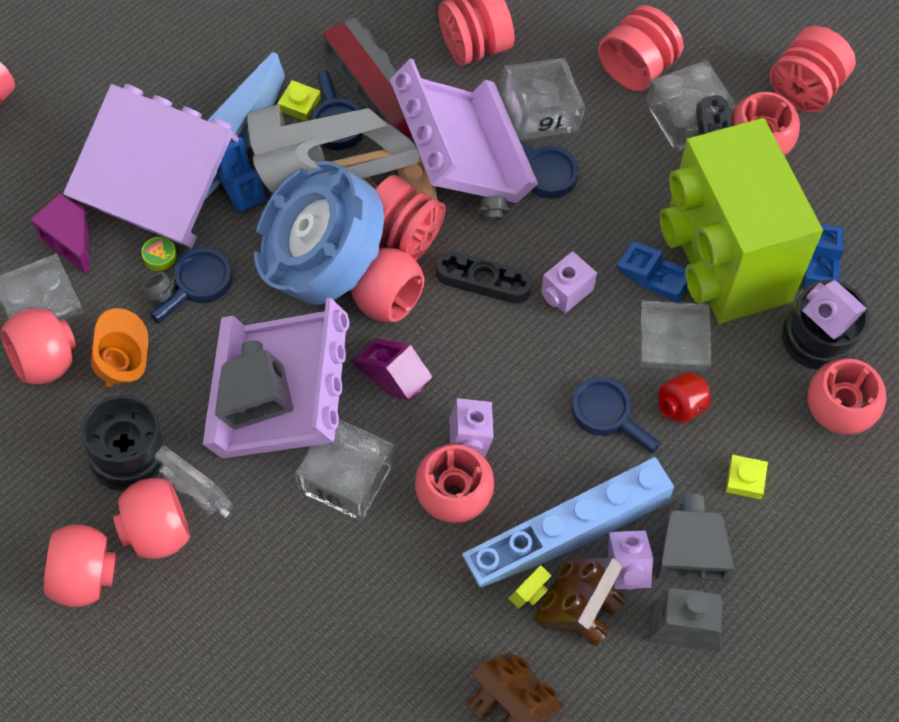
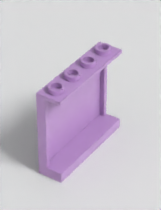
[390,59,538,203]
[63,84,239,249]
[203,298,349,459]

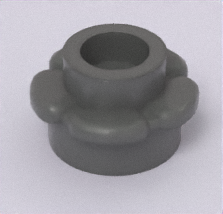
[477,196,510,221]
[142,272,174,303]

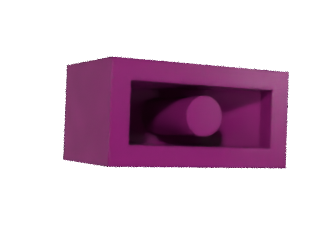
[31,194,90,274]
[352,338,432,400]

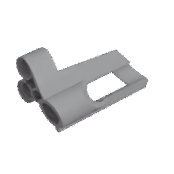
[247,104,420,194]

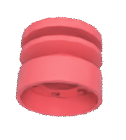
[438,0,515,66]
[598,5,684,91]
[769,26,856,113]
[376,175,446,261]

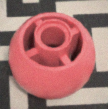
[731,92,800,156]
[351,248,425,323]
[1,308,76,385]
[807,358,887,435]
[415,444,495,523]
[113,478,190,559]
[43,524,116,607]

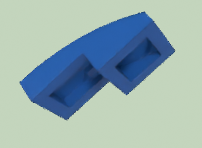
[217,136,266,212]
[803,224,844,288]
[617,241,688,303]

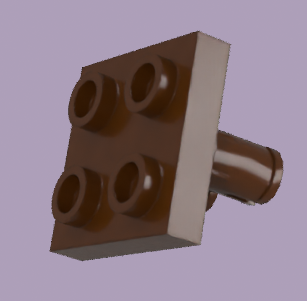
[534,558,625,646]
[467,652,564,722]

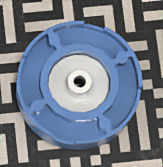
[254,161,384,305]

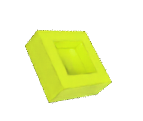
[278,80,321,121]
[725,455,768,500]
[508,565,551,609]

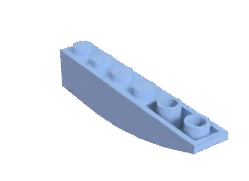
[205,52,285,199]
[462,457,674,587]

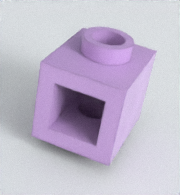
[541,251,597,313]
[802,280,867,339]
[449,398,494,457]
[608,531,653,590]

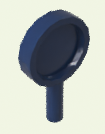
[311,71,364,150]
[518,137,579,199]
[150,247,233,323]
[571,377,661,453]

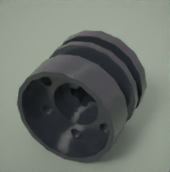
[781,279,869,370]
[81,395,165,491]

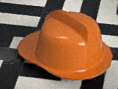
[90,308,148,387]

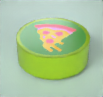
[142,237,177,272]

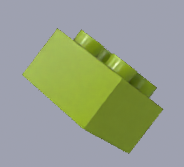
[659,118,823,324]

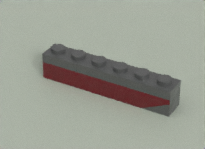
[323,17,414,142]

